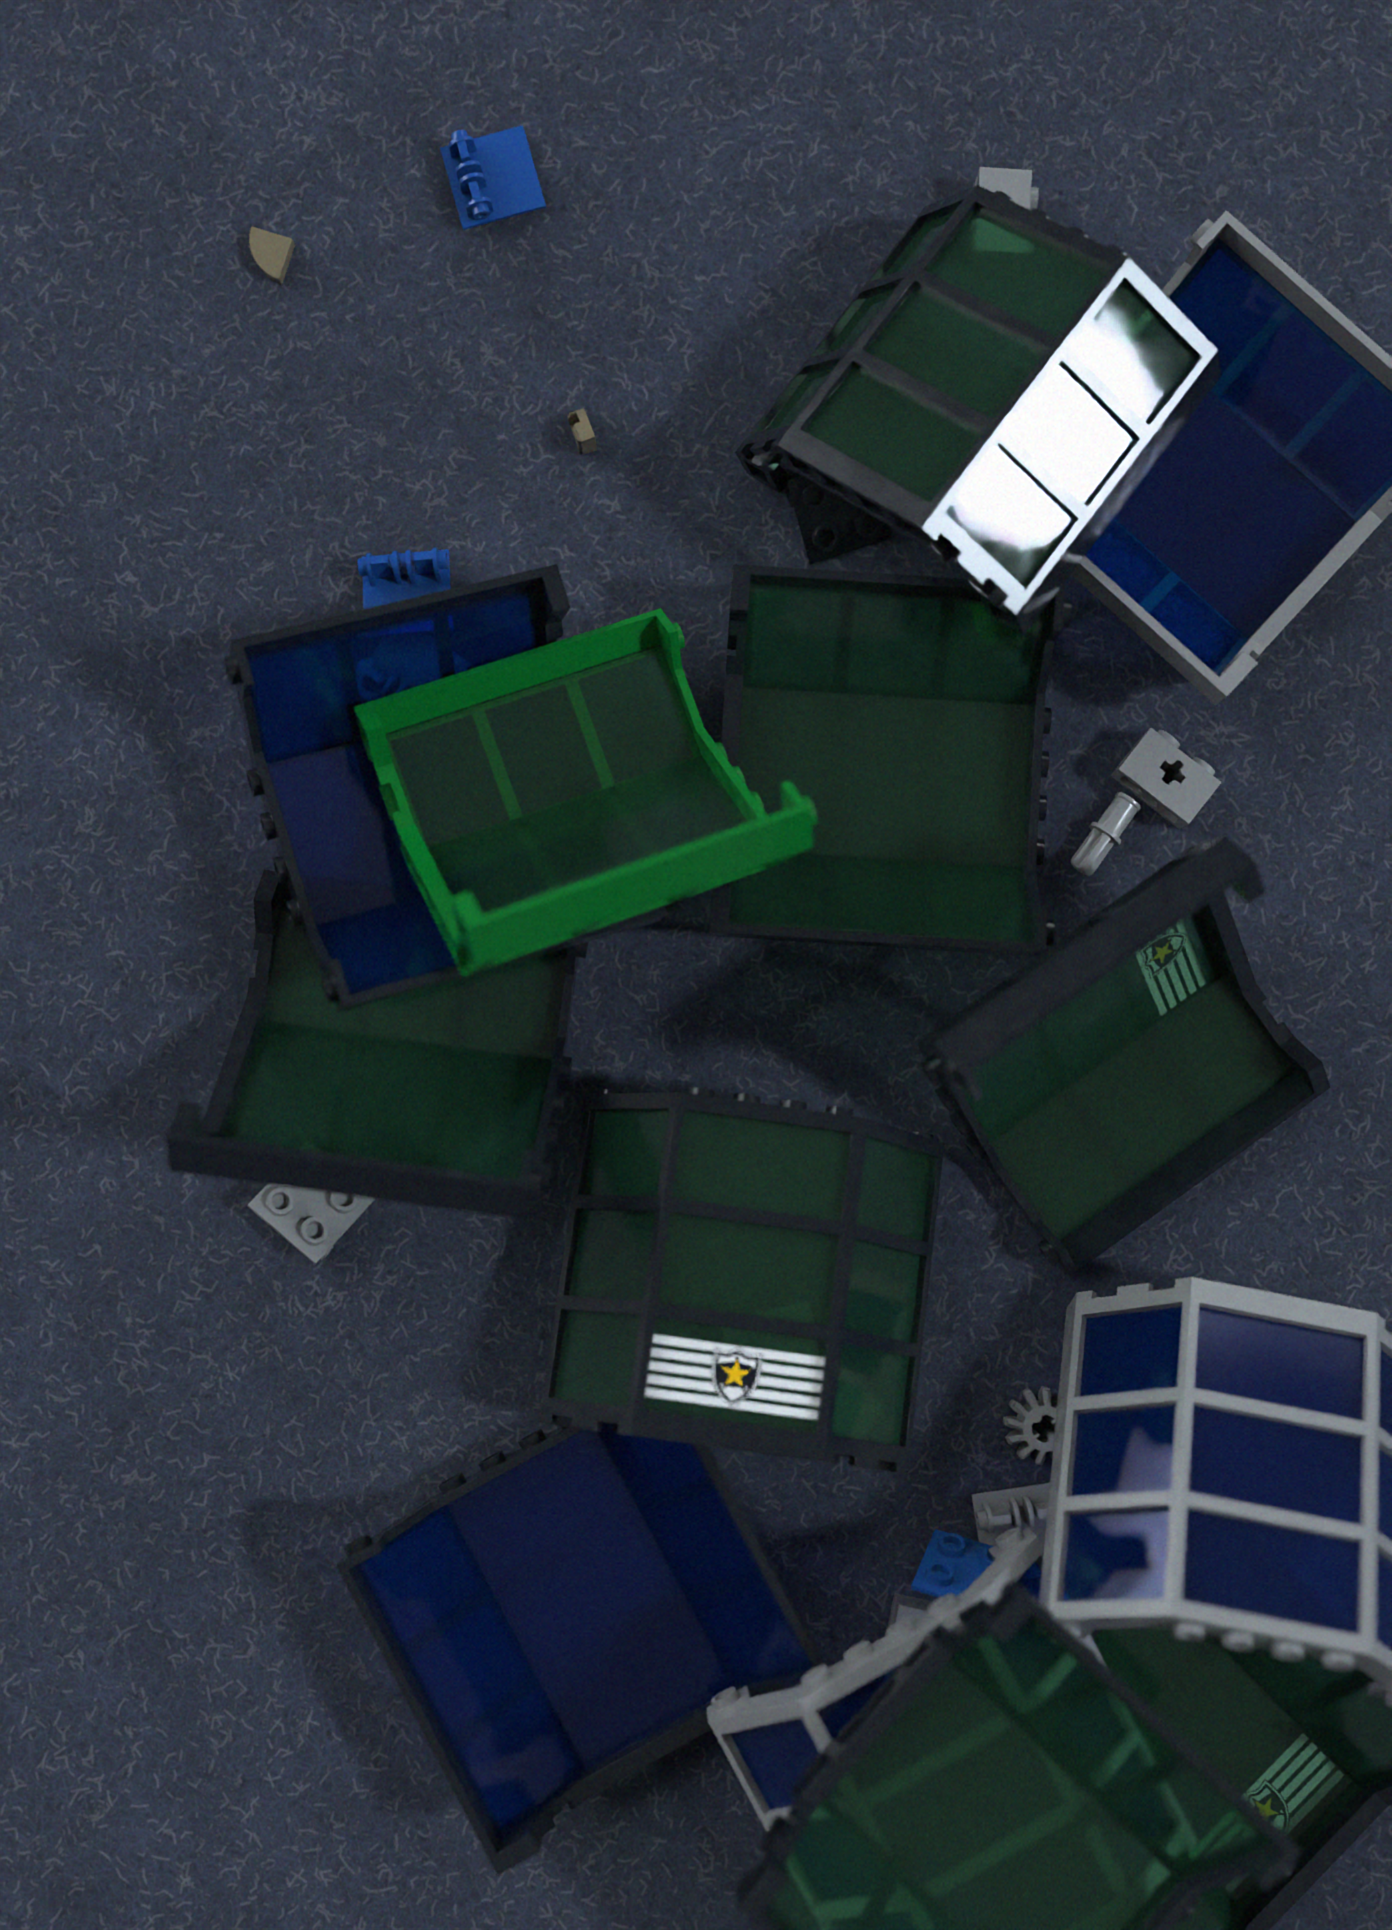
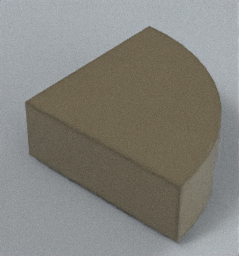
[249,226,295,285]
[567,408,597,455]

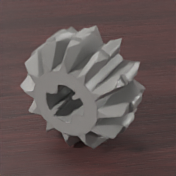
[1003,1386,1081,1465]

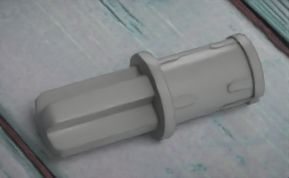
[1071,792,1141,876]

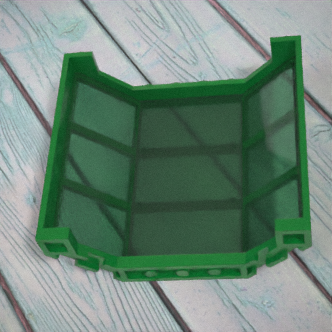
[353,608,817,977]

